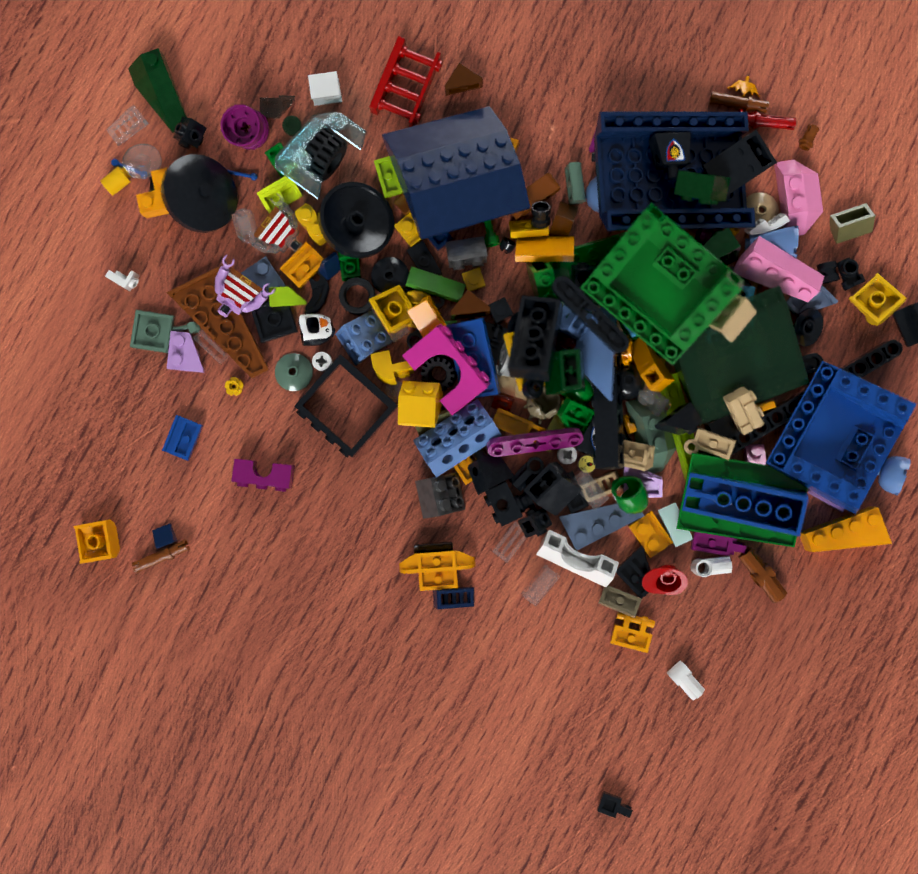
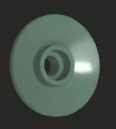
[275,353,313,391]

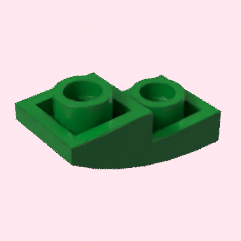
[338,252,361,281]

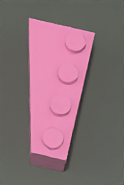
[733,236,825,302]

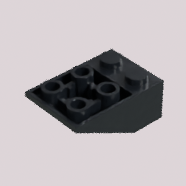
[702,130,777,195]

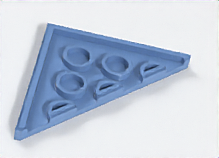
[561,306,617,401]

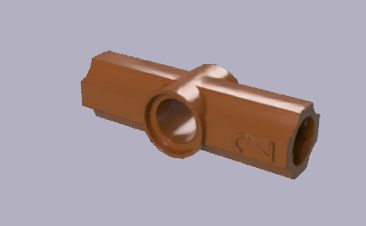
[738,547,788,603]

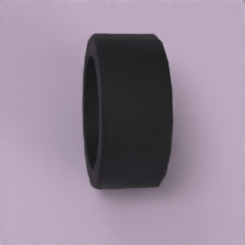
[339,277,376,315]

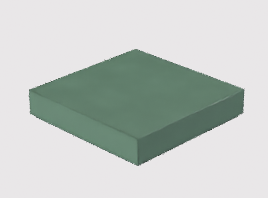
[130,310,175,353]

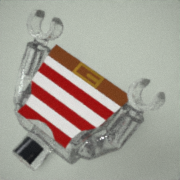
[241,193,303,254]

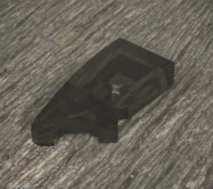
[260,95,295,119]

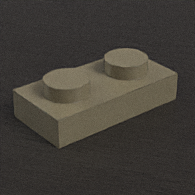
[598,586,642,618]

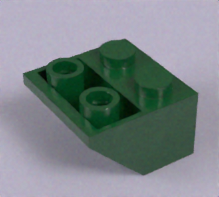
[545,349,585,395]

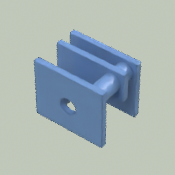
[559,304,594,341]

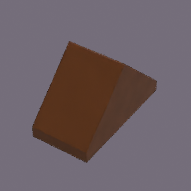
[445,63,483,96]
[548,201,578,237]

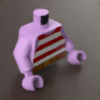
[215,255,276,317]

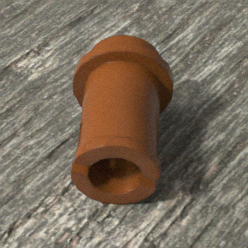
[798,124,819,151]

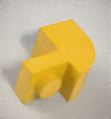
[370,350,414,385]

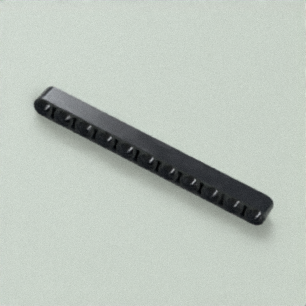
[727,340,903,455]

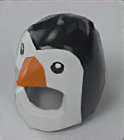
[299,314,335,346]

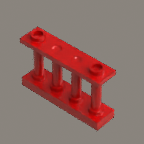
[369,36,443,127]

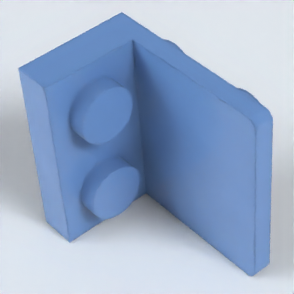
[335,311,392,366]

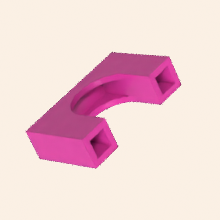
[402,324,491,415]

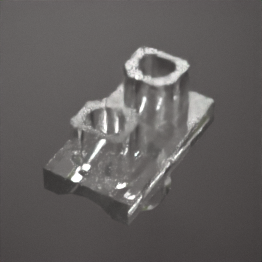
[636,383,671,417]

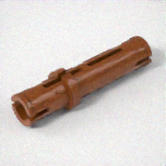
[709,91,769,113]
[132,539,190,573]

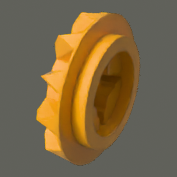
[621,334,633,365]

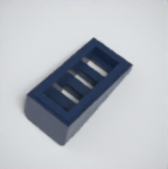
[433,587,474,610]

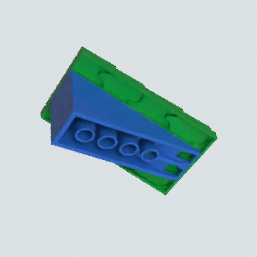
[676,453,809,547]

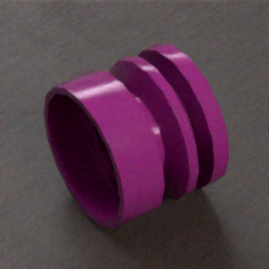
[221,105,269,150]

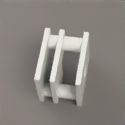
[308,71,342,106]

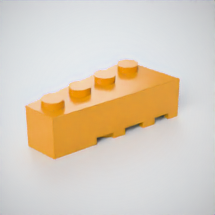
[800,506,892,552]

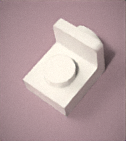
[105,270,140,291]

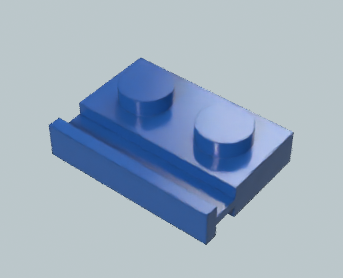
[162,415,204,461]

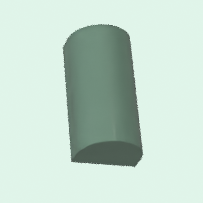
[564,162,586,205]

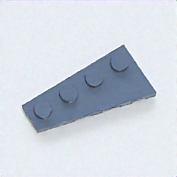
[558,503,644,551]

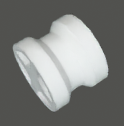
[312,352,333,372]
[557,447,577,465]

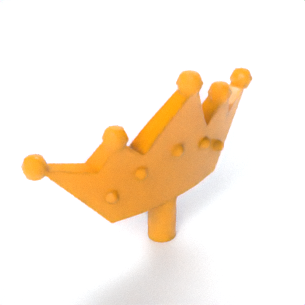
[727,76,760,98]

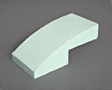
[658,502,693,548]

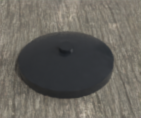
[161,154,238,233]
[318,182,394,258]

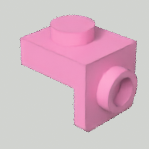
[743,444,767,465]

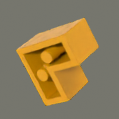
[136,167,169,218]

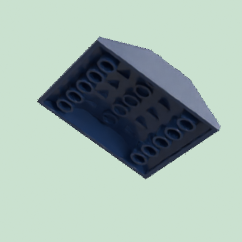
[382,106,530,240]

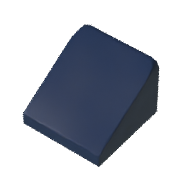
[318,252,341,280]
[152,523,177,549]

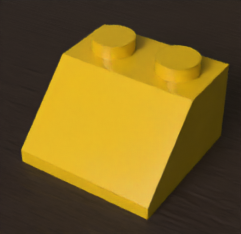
[398,381,444,428]

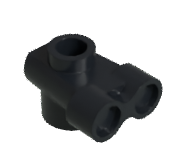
[836,257,866,291]

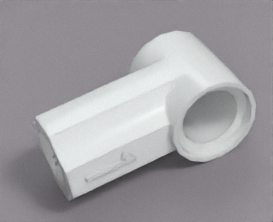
[690,556,733,577]
[666,660,705,700]

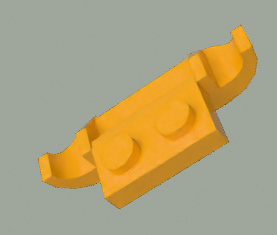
[399,550,476,591]

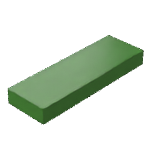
[405,266,466,303]

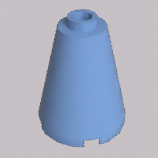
[745,226,799,259]

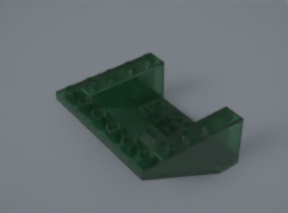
[673,286,809,426]

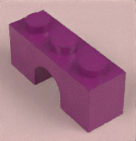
[231,459,295,492]

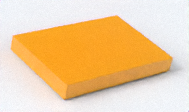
[515,236,574,262]

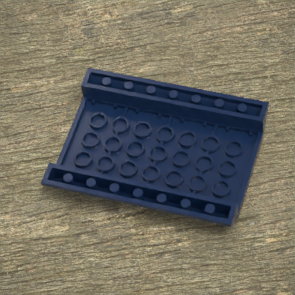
[594,112,756,231]

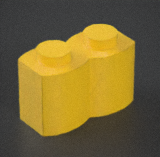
[295,203,327,246]

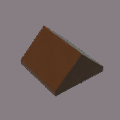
[451,290,490,320]

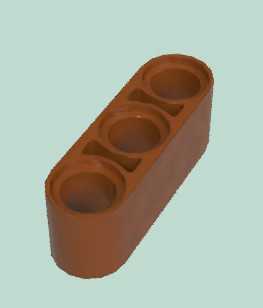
[512,172,561,220]

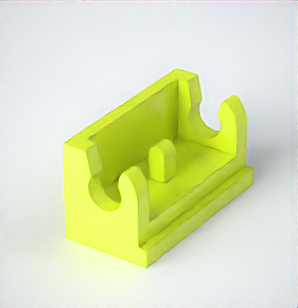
[257,173,303,214]

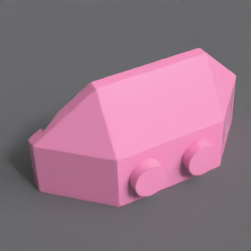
[774,160,823,236]

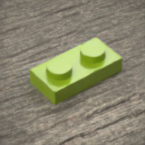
[374,156,403,198]

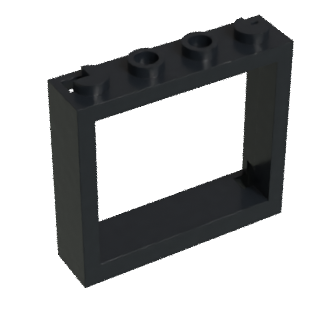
[295,354,398,458]

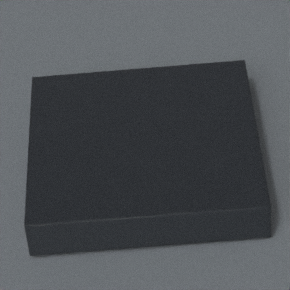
[251,301,298,344]

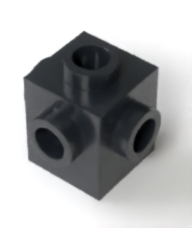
[173,117,207,149]
[518,507,552,538]

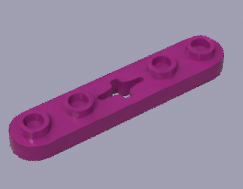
[487,427,583,457]

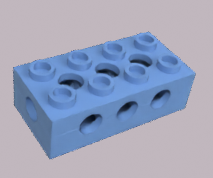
[413,399,502,478]

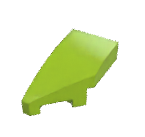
[268,286,307,307]

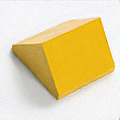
[369,285,413,333]

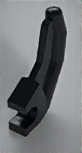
[305,271,330,314]

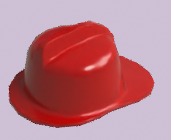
[642,565,688,595]

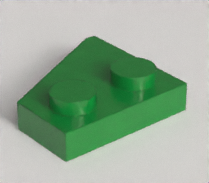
[557,397,594,435]

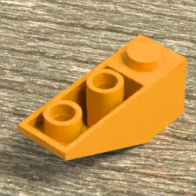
[633,337,675,392]

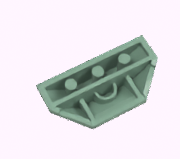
[625,397,676,474]

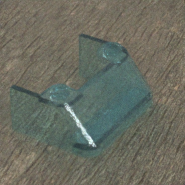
[274,112,366,199]

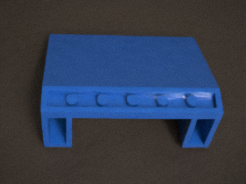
[766,360,917,515]

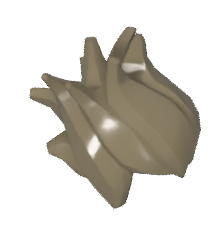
[523,386,561,425]

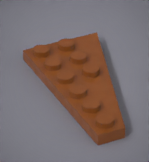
[166,267,269,379]

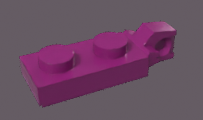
[690,532,747,556]

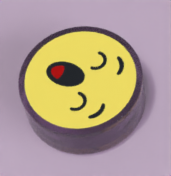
[577,455,596,474]

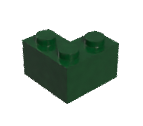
[674,170,731,205]

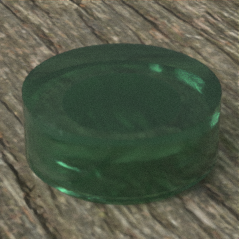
[282,116,302,136]

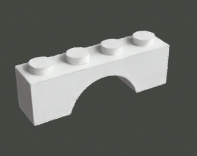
[536,530,619,587]

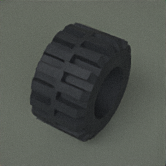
[300,128,347,183]

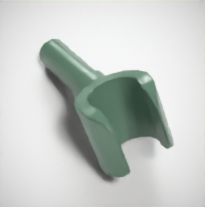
[172,322,201,334]

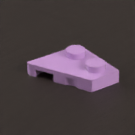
[167,331,205,373]
[623,467,663,498]

